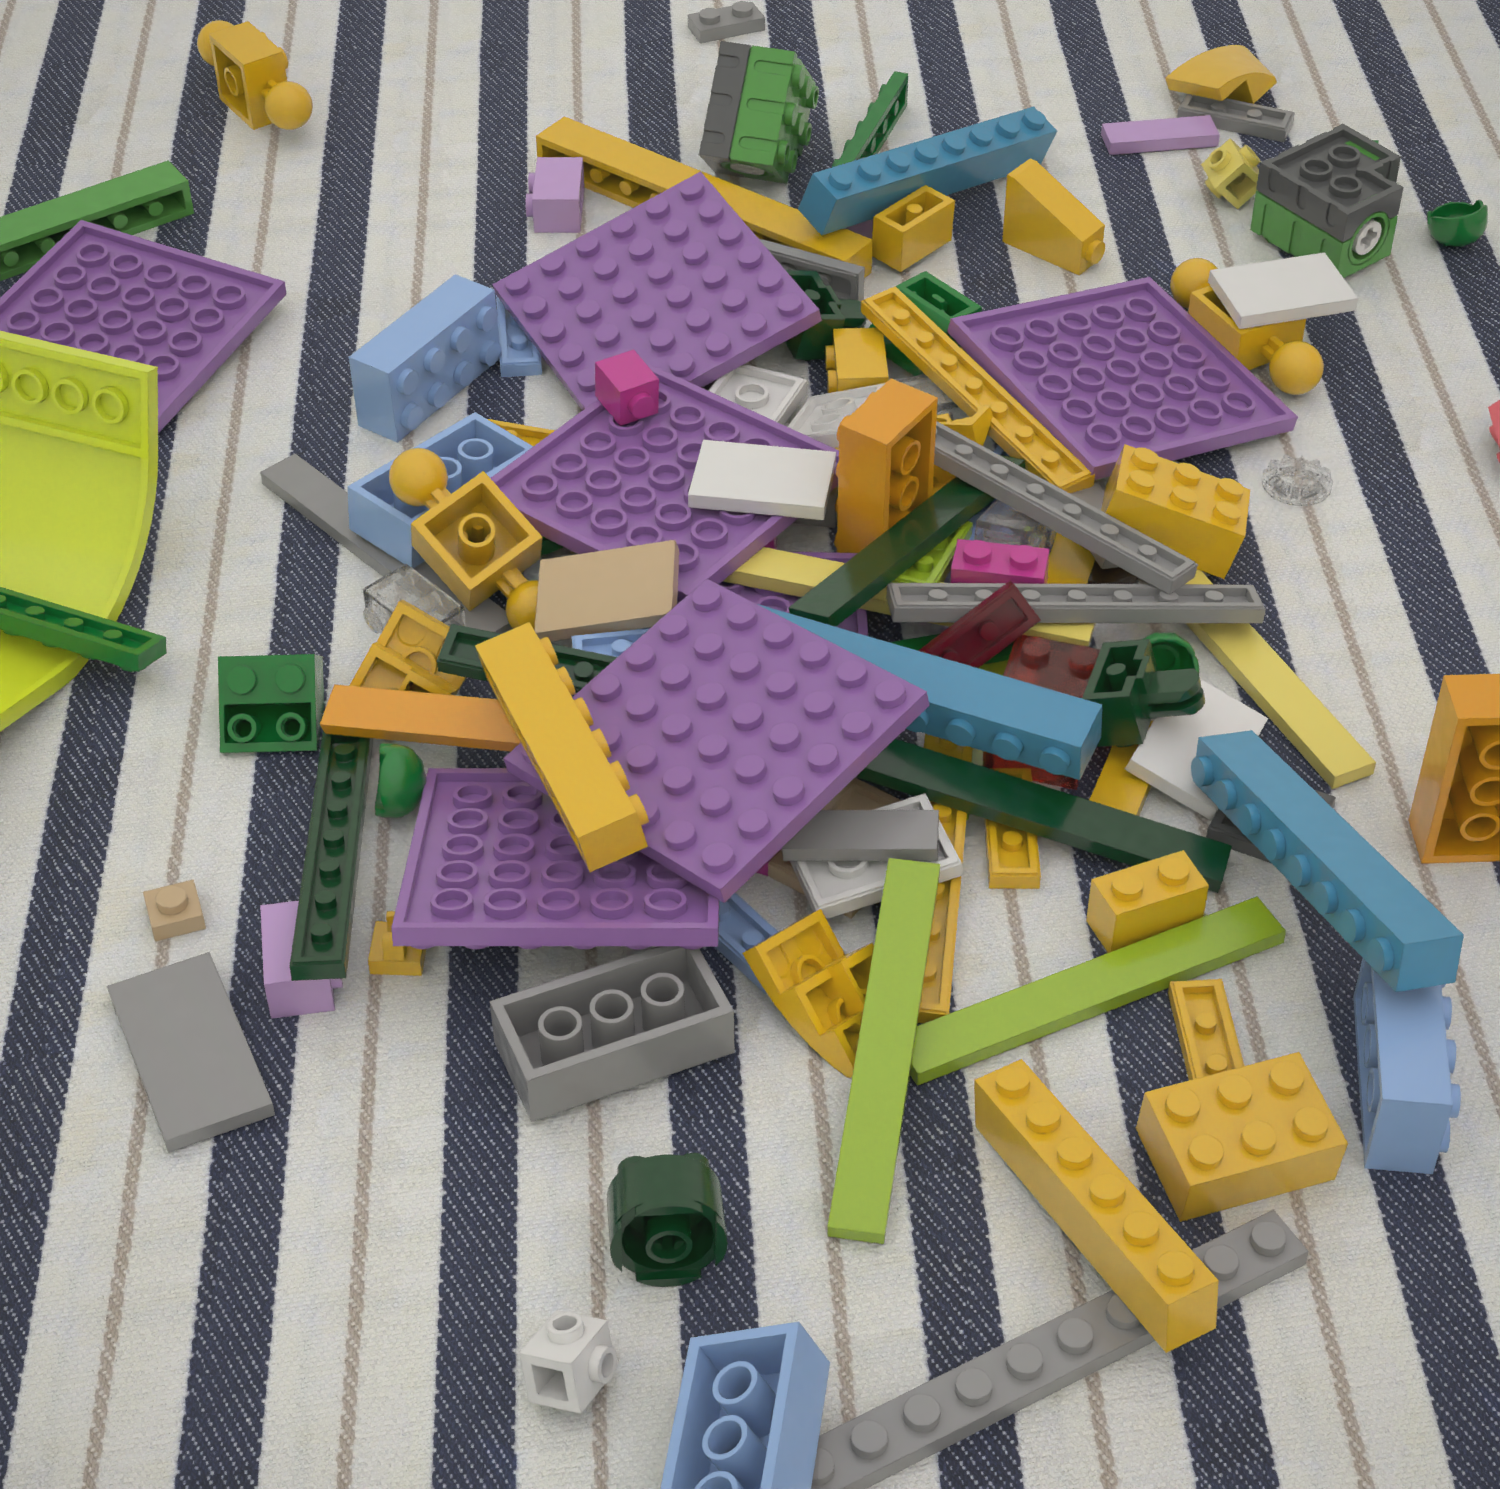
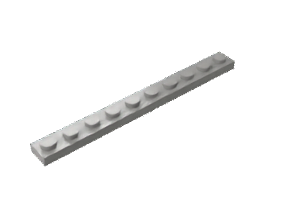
[811,1209,1309,1489]

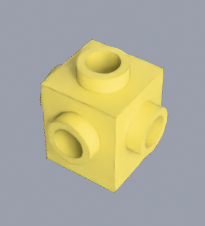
[1201,138,1261,209]

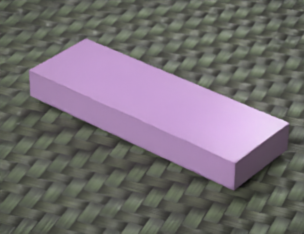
[1101,115,1220,155]

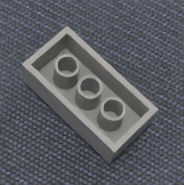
[490,946,735,1122]

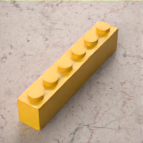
[475,622,649,872]
[974,1059,1219,1353]

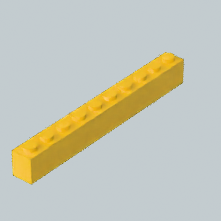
[536,116,873,279]

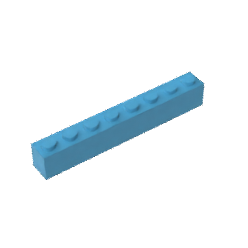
[798,106,1057,235]
[758,604,1102,780]
[1191,730,1464,992]

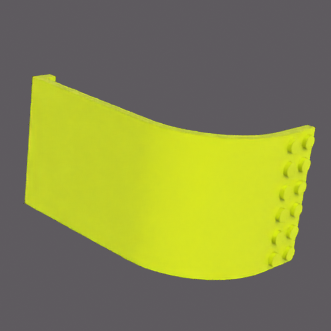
[0,331,158,732]

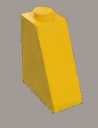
[1002,158,1105,275]

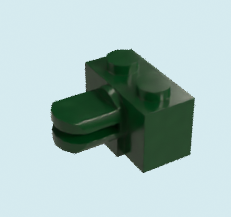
[785,270,867,361]
[1082,639,1205,747]

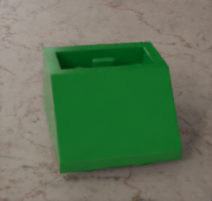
[869,271,982,379]
[218,654,324,753]

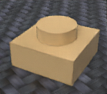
[143,879,206,942]

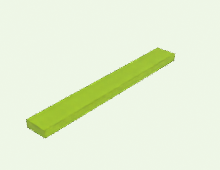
[827,858,940,1244]
[910,896,1286,1086]

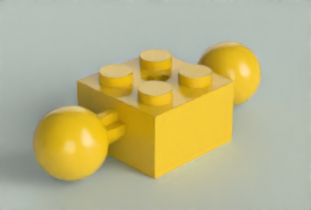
[197,20,313,130]
[1170,258,1324,395]
[389,448,542,630]

